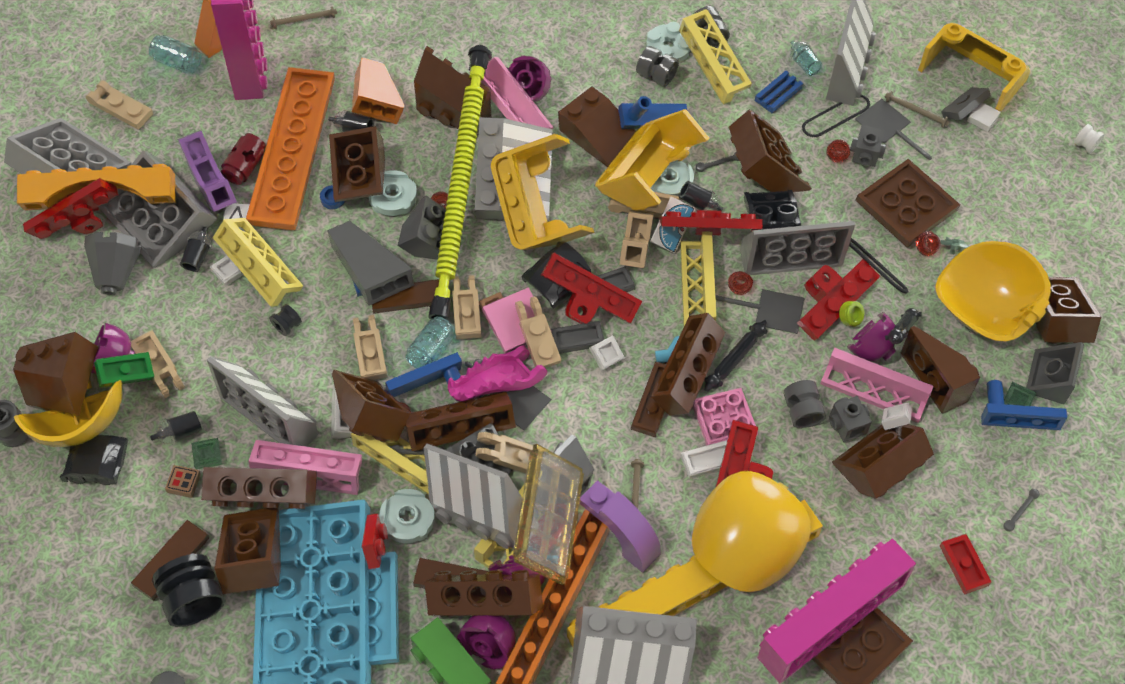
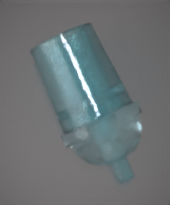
[790,41,822,76]

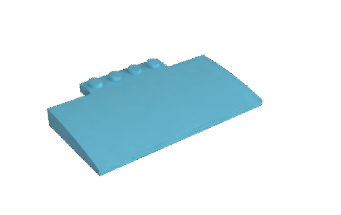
[253,499,399,684]

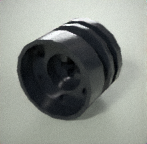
[152,554,226,627]

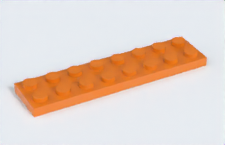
[246,67,335,231]

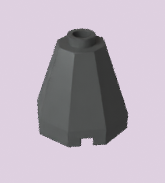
[84,232,141,295]

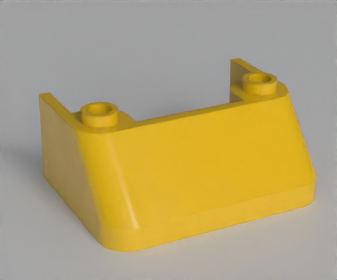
[918,23,1030,112]
[595,109,709,211]
[491,134,595,250]

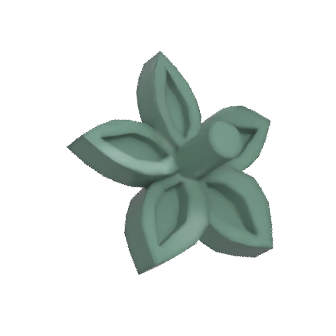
[940,236,969,255]

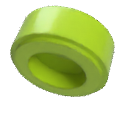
[839,301,865,327]

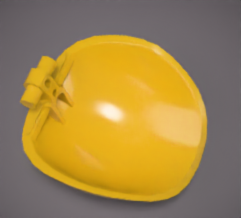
[935,241,1051,342]
[14,379,122,447]
[692,471,810,592]

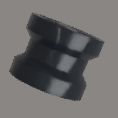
[269,304,302,336]

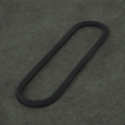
[802,95,870,137]
[849,238,908,294]

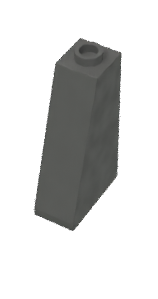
[327,221,414,306]

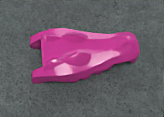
[448,345,548,402]

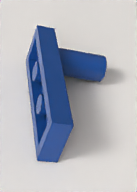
[618,96,688,129]
[385,352,462,401]
[981,380,1068,430]

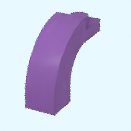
[177,130,237,212]
[579,480,661,573]

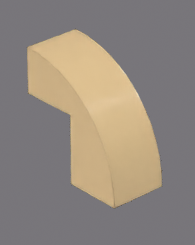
[619,210,654,268]

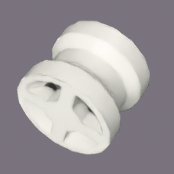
[1074,124,1104,154]

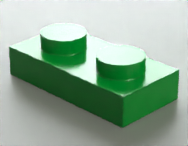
[94,352,155,388]

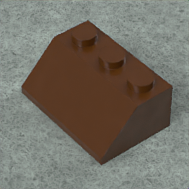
[832,424,934,499]

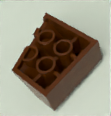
[414,46,491,138]
[729,109,812,192]
[13,332,98,417]

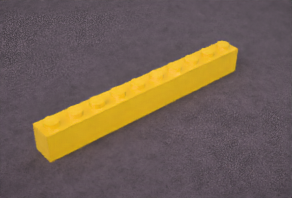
[567,499,823,647]

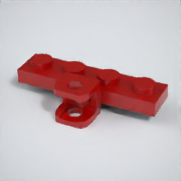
[23,178,118,239]
[659,210,762,236]
[541,253,642,324]
[797,259,881,341]
[715,420,774,488]

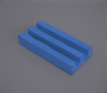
[755,70,803,113]

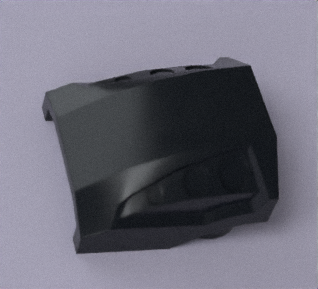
[744,190,801,232]
[521,241,591,309]
[60,435,128,486]

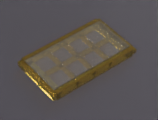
[513,444,584,585]

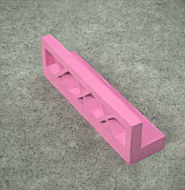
[481,57,554,129]
[820,348,933,423]
[249,440,362,495]

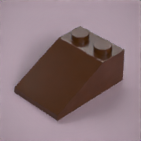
[558,86,636,167]
[329,126,385,202]
[1036,277,1102,344]
[900,326,980,414]
[332,369,410,442]
[214,508,281,594]

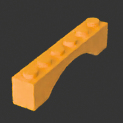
[17,164,176,211]

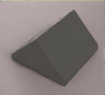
[1025,342,1084,405]

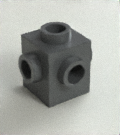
[850,125,886,167]
[829,396,872,442]

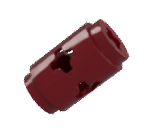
[220,133,266,185]

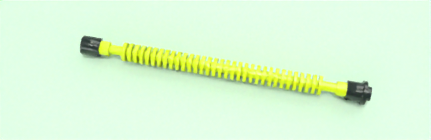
[428,45,492,322]

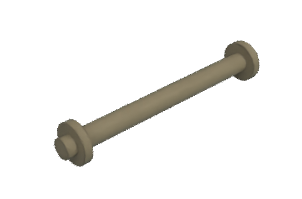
[270,6,337,29]
[885,91,950,128]
[631,459,644,509]

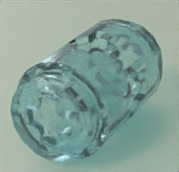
[149,35,202,74]
[406,317,455,369]

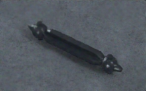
[885,308,922,344]
[704,320,768,392]

